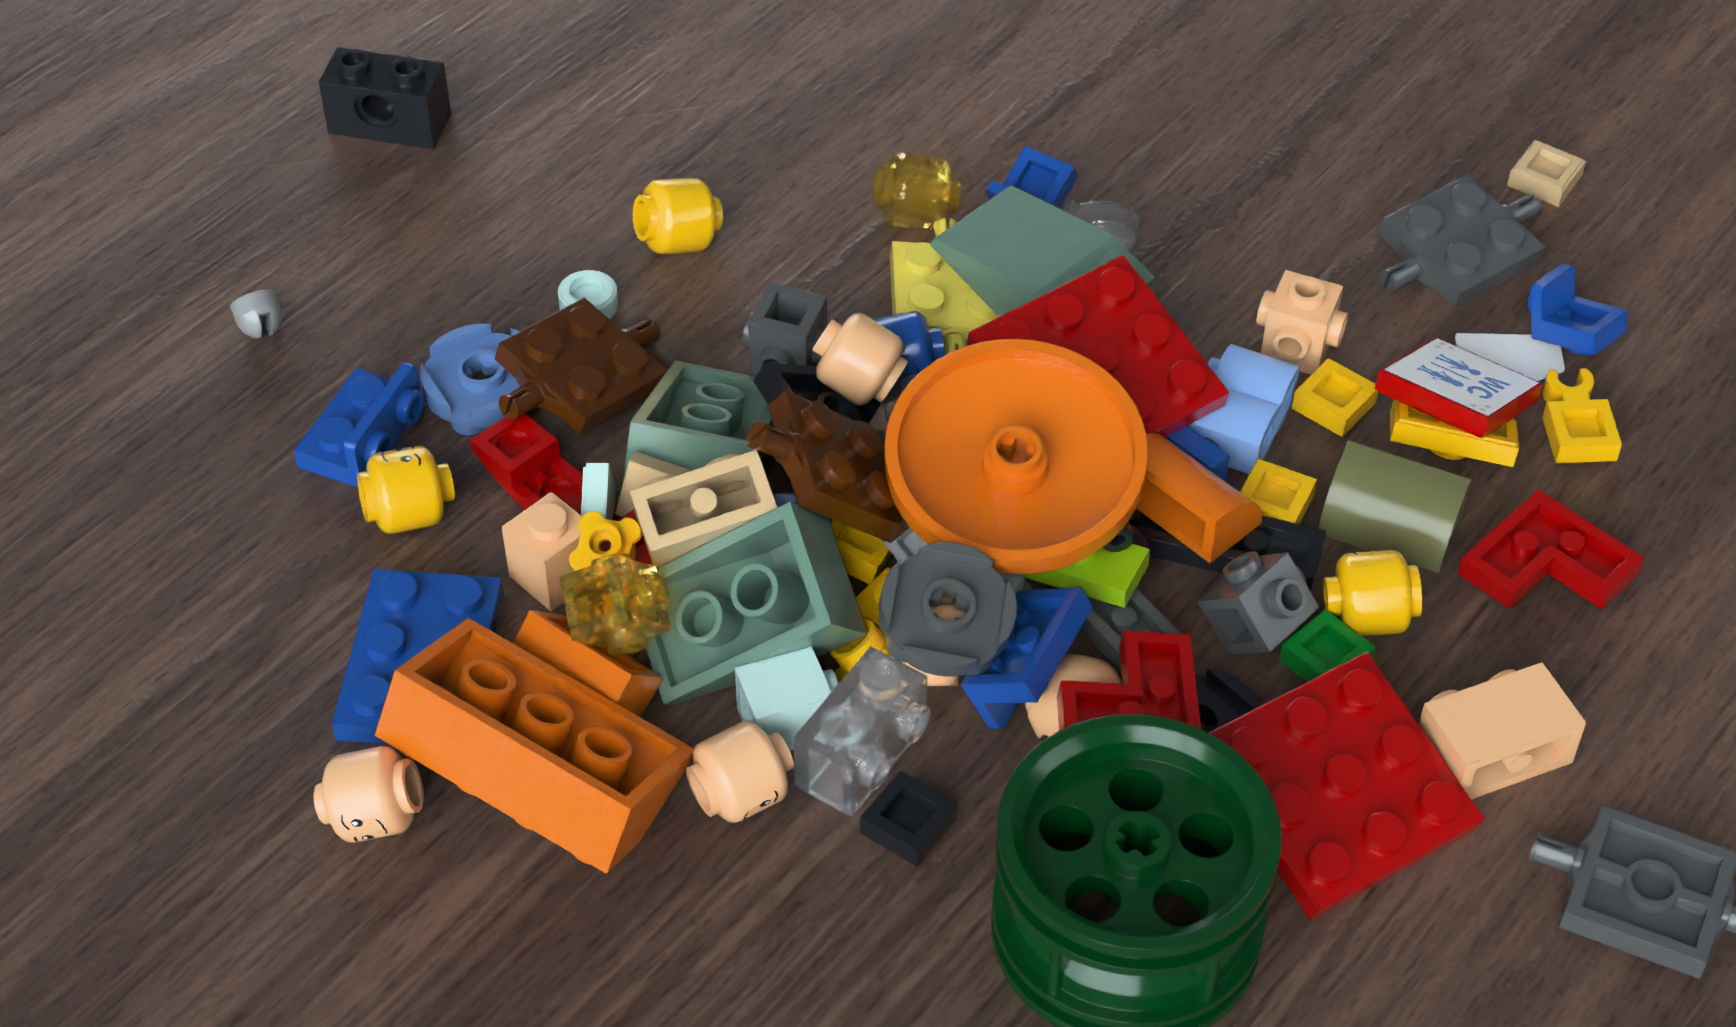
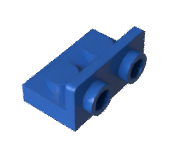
[294,362,424,487]
[961,588,1093,729]

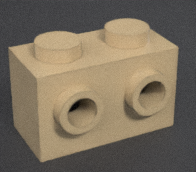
[630,450,777,569]

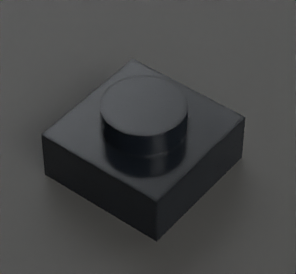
[860,771,957,867]

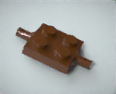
[494,298,668,435]
[746,390,908,543]

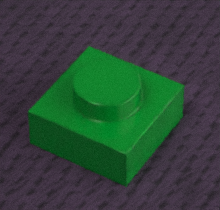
[1279,609,1376,682]

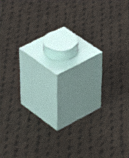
[735,646,843,750]

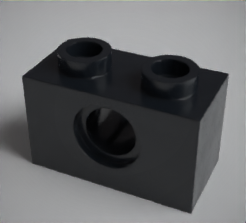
[318,47,451,149]

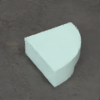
[581,463,617,520]

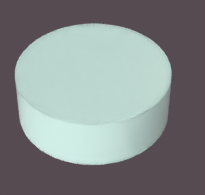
[558,270,618,319]

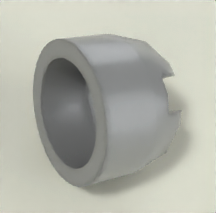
[230,289,283,339]

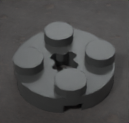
[878,542,1017,677]

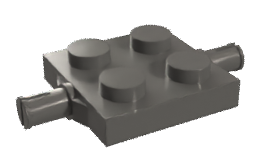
[1378,174,1546,308]
[1528,804,1736,979]

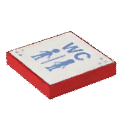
[1374,337,1543,438]

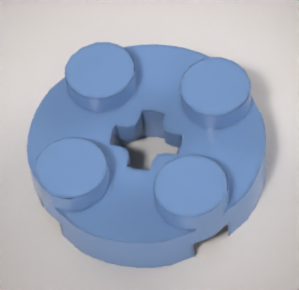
[419,324,538,435]

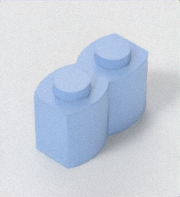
[1187,344,1300,474]

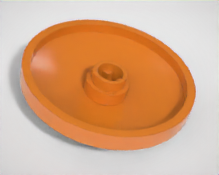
[885,339,1148,574]

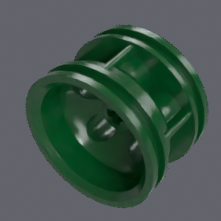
[991,714,1282,1027]

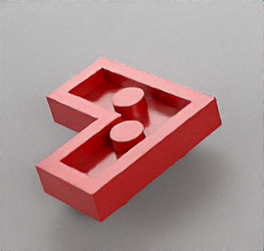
[1458,489,1645,610]
[1057,630,1201,731]

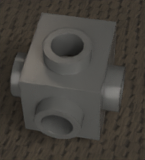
[742,282,827,375]
[1197,551,1319,656]

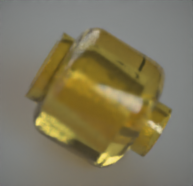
[872,151,961,231]

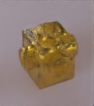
[559,553,671,656]

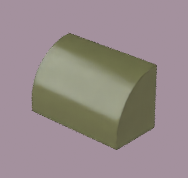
[1318,440,1471,574]

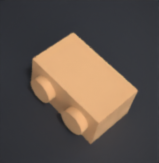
[1419,662,1586,800]

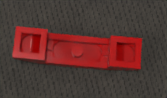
[470,413,654,580]

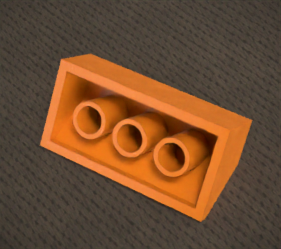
[374,618,694,874]

